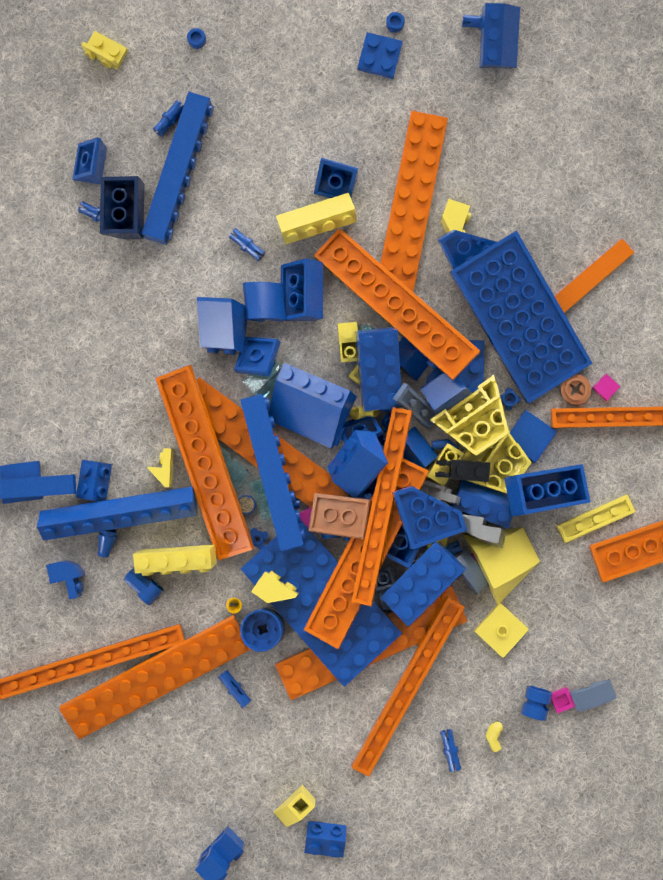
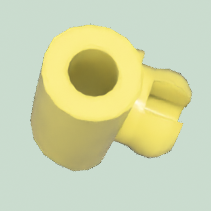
[349,406,378,420]
[486,722,503,752]

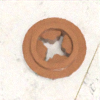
[560,374,591,405]

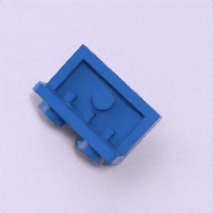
[76,460,112,501]
[304,821,346,858]

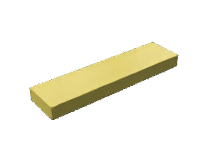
[556,495,635,543]

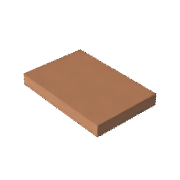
[308,493,372,540]

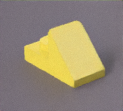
[147,448,174,487]

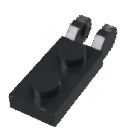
[435,460,490,482]

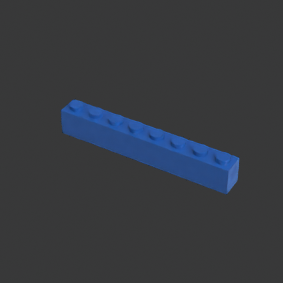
[141,91,214,245]
[240,394,306,551]
[37,486,197,541]

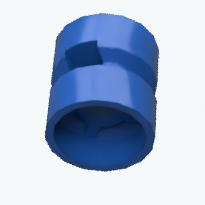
[521,685,552,721]

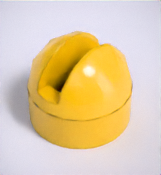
[226,597,242,614]

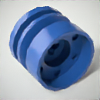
[240,608,285,652]

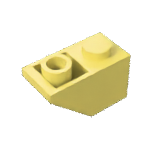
[441,199,471,233]
[337,322,358,363]
[427,443,464,486]
[251,571,299,603]
[273,784,316,827]

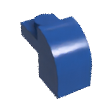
[46,560,85,600]

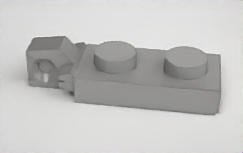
[420,481,461,505]

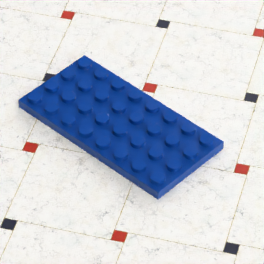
[450,230,593,404]
[241,521,402,687]

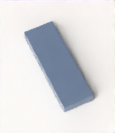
[393,383,438,430]

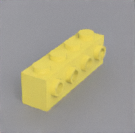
[276,193,357,245]
[133,545,217,576]

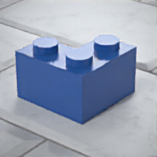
[195,826,244,880]

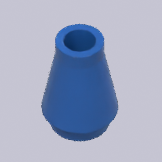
[97,529,118,558]

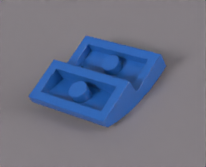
[243,282,286,322]
[0,461,44,504]

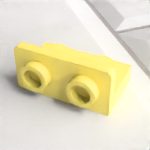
[81,31,128,70]

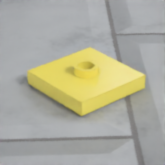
[474,603,529,658]

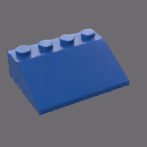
[268,363,357,449]

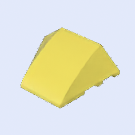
[430,375,510,456]
[461,431,532,493]
[463,527,540,605]

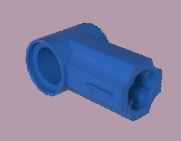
[123,567,164,605]

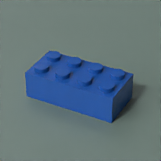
[355,327,401,411]
[504,464,591,516]
[380,541,467,627]

